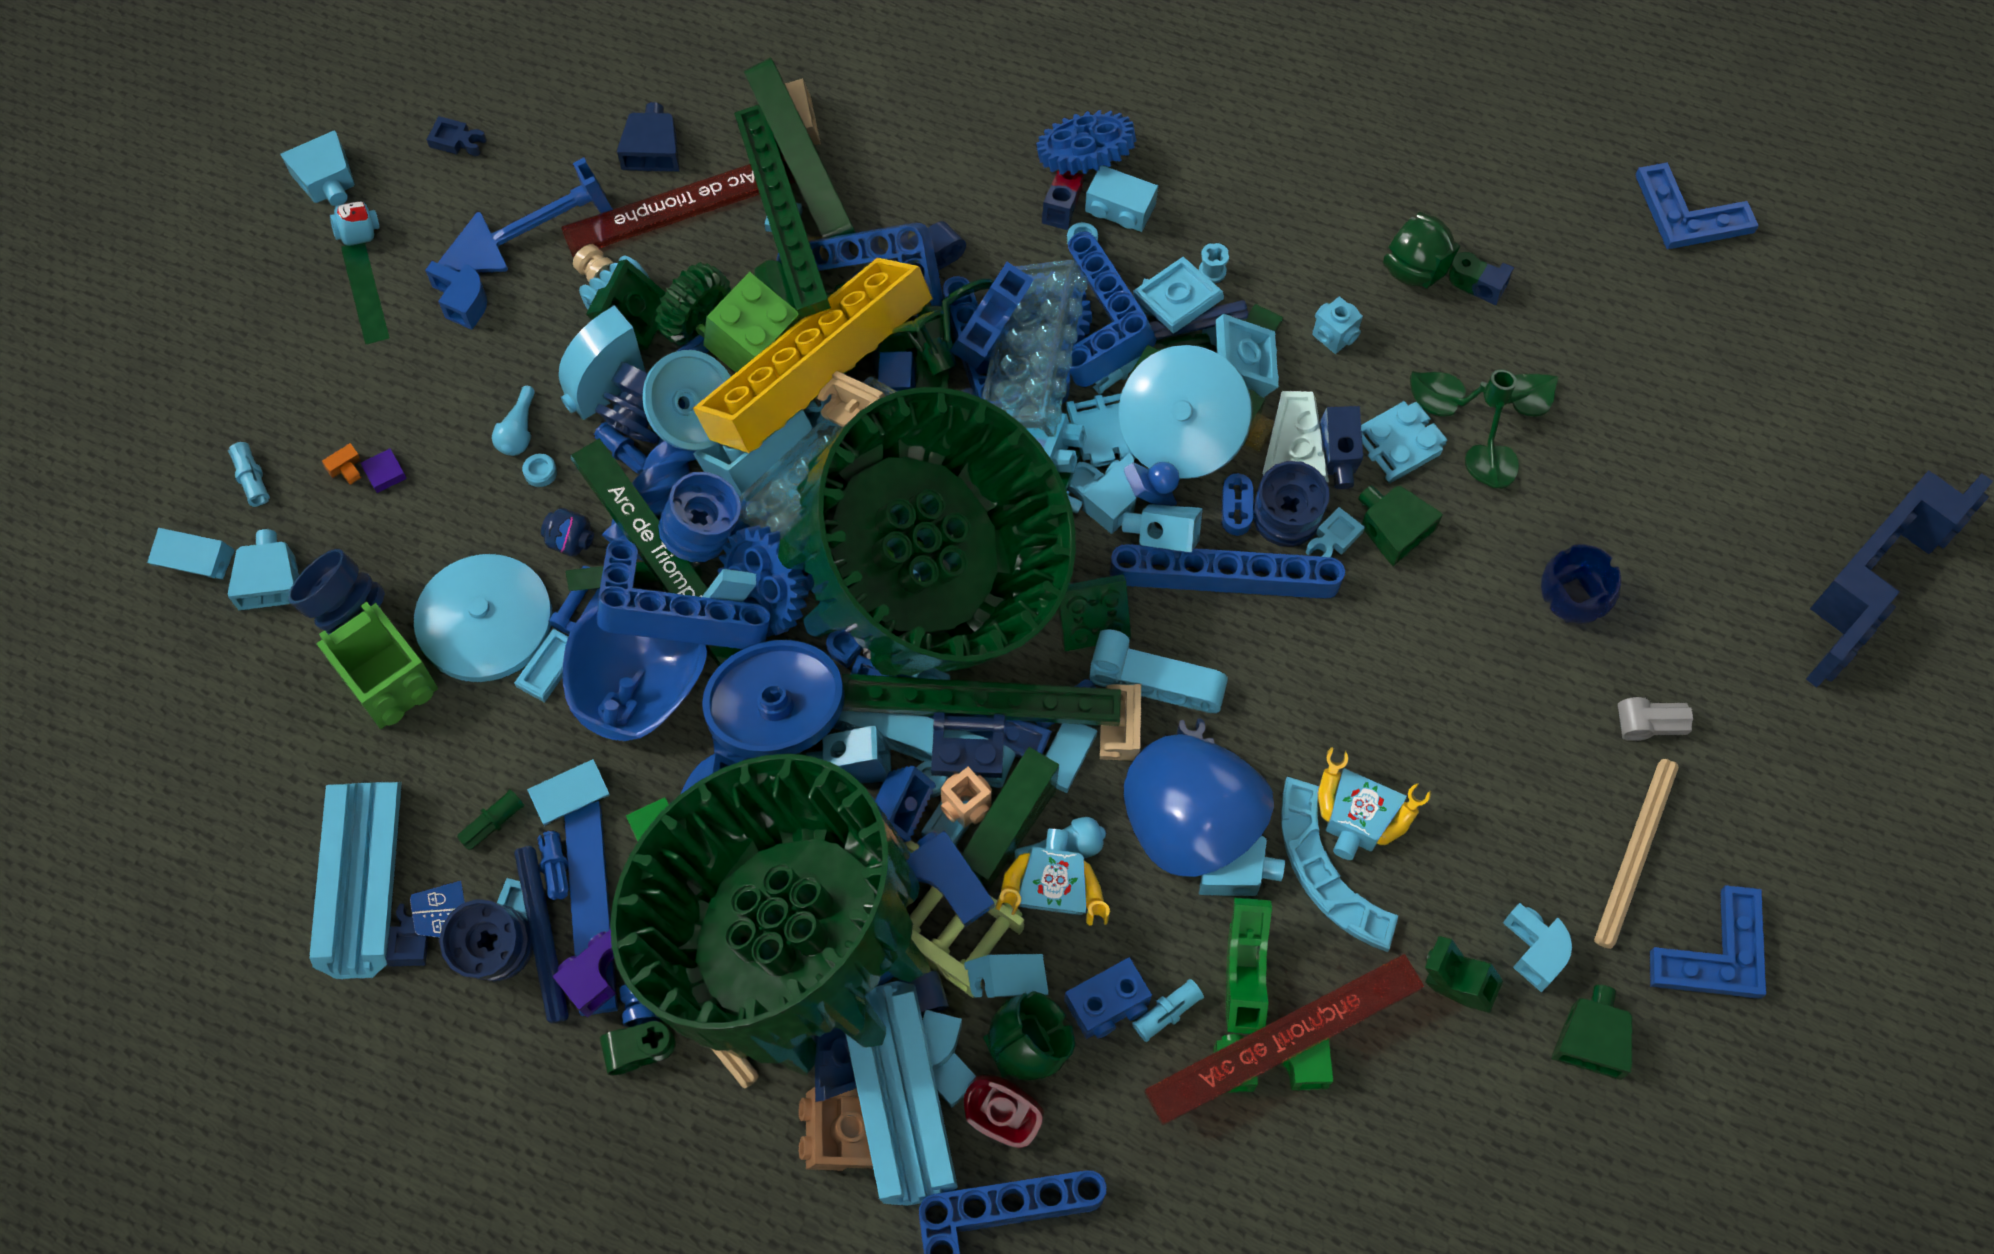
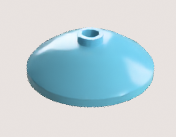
[643,350,731,451]

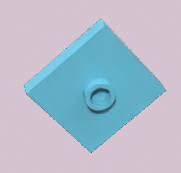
[1133,257,1224,334]

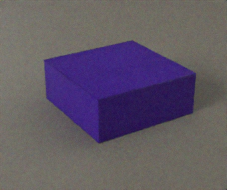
[360,449,407,493]

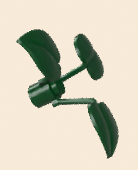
[863,279,994,376]
[1410,369,1558,489]

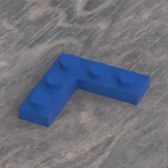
[1635,162,1759,249]
[1650,885,1766,999]

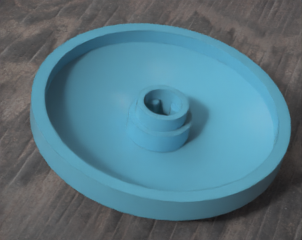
[1119,345,1252,479]
[414,554,552,682]

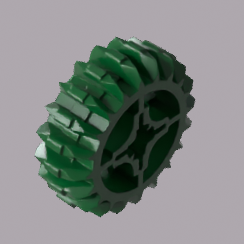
[655,262,731,346]

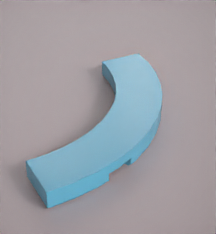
[1281,777,1398,952]

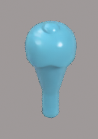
[492,386,535,456]
[1014,817,1106,859]

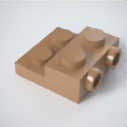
[799,1087,873,1171]

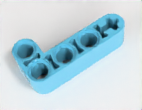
[1089,630,1228,713]

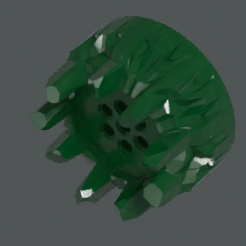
[778,387,1076,677]
[610,754,931,1076]

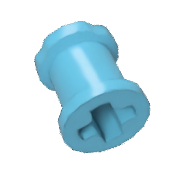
[1199,243,1229,283]

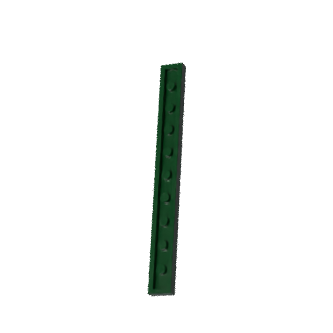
[734,104,831,319]

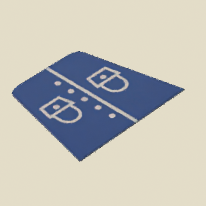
[410,881,465,937]

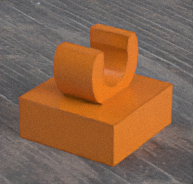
[322,443,361,485]

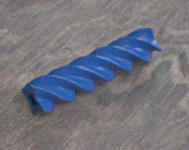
[602,399,697,561]

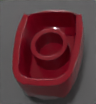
[964,1074,1044,1148]

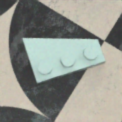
[1263,391,1329,482]

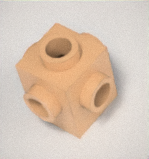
[940,766,992,828]

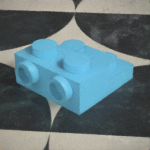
[1216,314,1279,398]

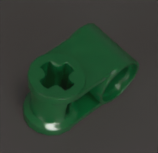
[600,1021,676,1076]

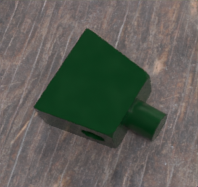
[1358,485,1443,566]
[1551,985,1632,1080]

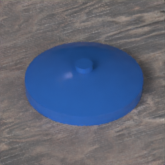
[702,640,845,758]

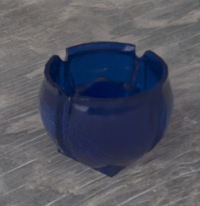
[1541,544,1621,624]

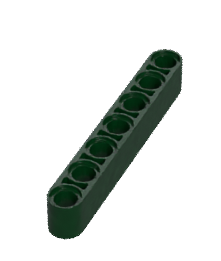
[744,57,856,238]

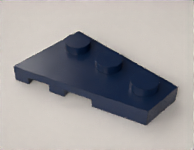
[814,1028,857,1102]

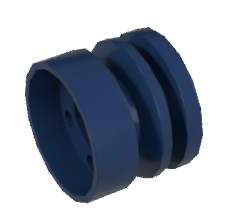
[595,362,681,445]
[1253,461,1329,547]
[288,549,385,635]
[439,899,533,982]

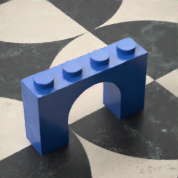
[877,830,995,986]

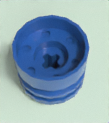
[658,472,741,562]

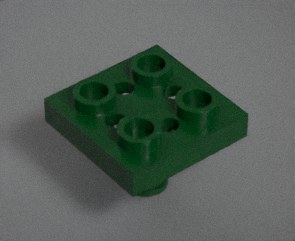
[1058,574,1131,651]

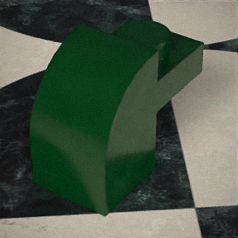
[1425,936,1503,1013]

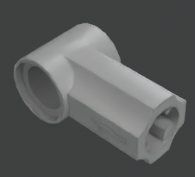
[1617,697,1693,741]

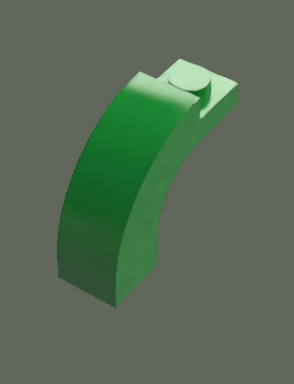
[1226,898,1272,1035]

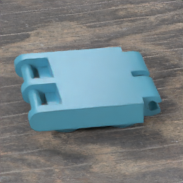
[1066,390,1136,467]
[1361,401,1448,483]

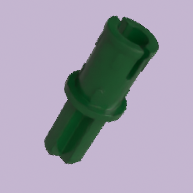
[457,789,524,850]

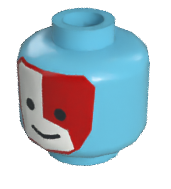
[330,201,379,246]

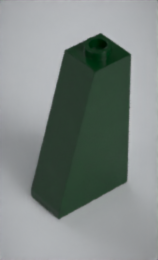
[962,747,1059,892]

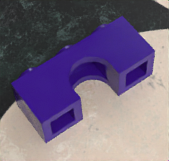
[552,929,617,1017]

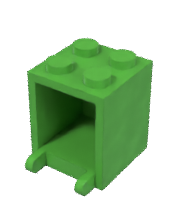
[696,272,799,373]
[316,602,439,729]

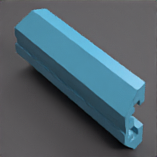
[309,782,402,979]
[846,981,958,1206]

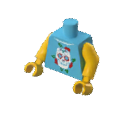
[1317,747,1431,860]
[995,829,1110,925]

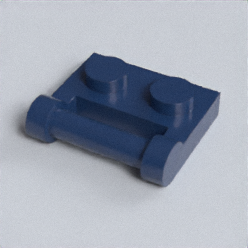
[931,712,1005,778]

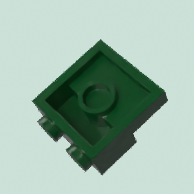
[586,259,666,351]

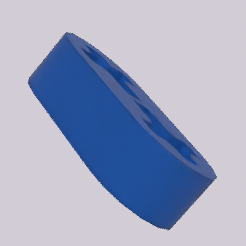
[1222,473,1253,536]

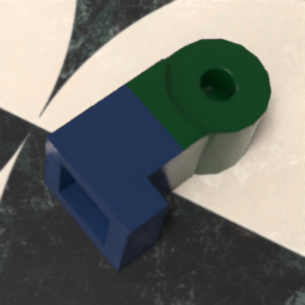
[1448,252,1514,306]

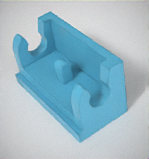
[147,528,235,579]
[527,759,610,826]
[964,954,1048,998]

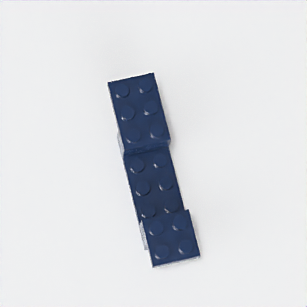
[1806,470,1993,688]

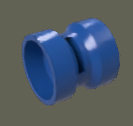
[619,984,661,1028]

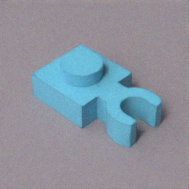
[1306,507,1365,557]

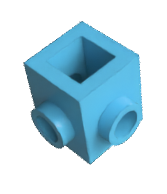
[1312,296,1363,354]

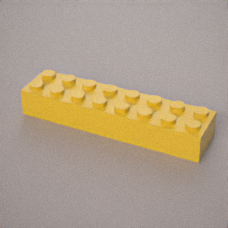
[693,257,933,453]

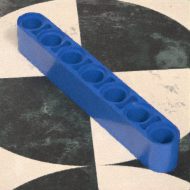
[1110,544,1345,598]

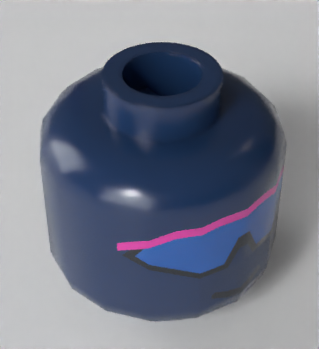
[541,508,594,557]

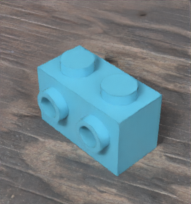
[1085,165,1158,232]

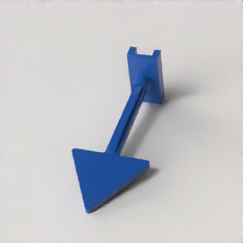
[438,158,615,272]

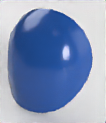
[563,606,707,741]
[1124,734,1274,877]

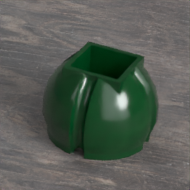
[1383,212,1460,289]
[983,991,1075,1080]

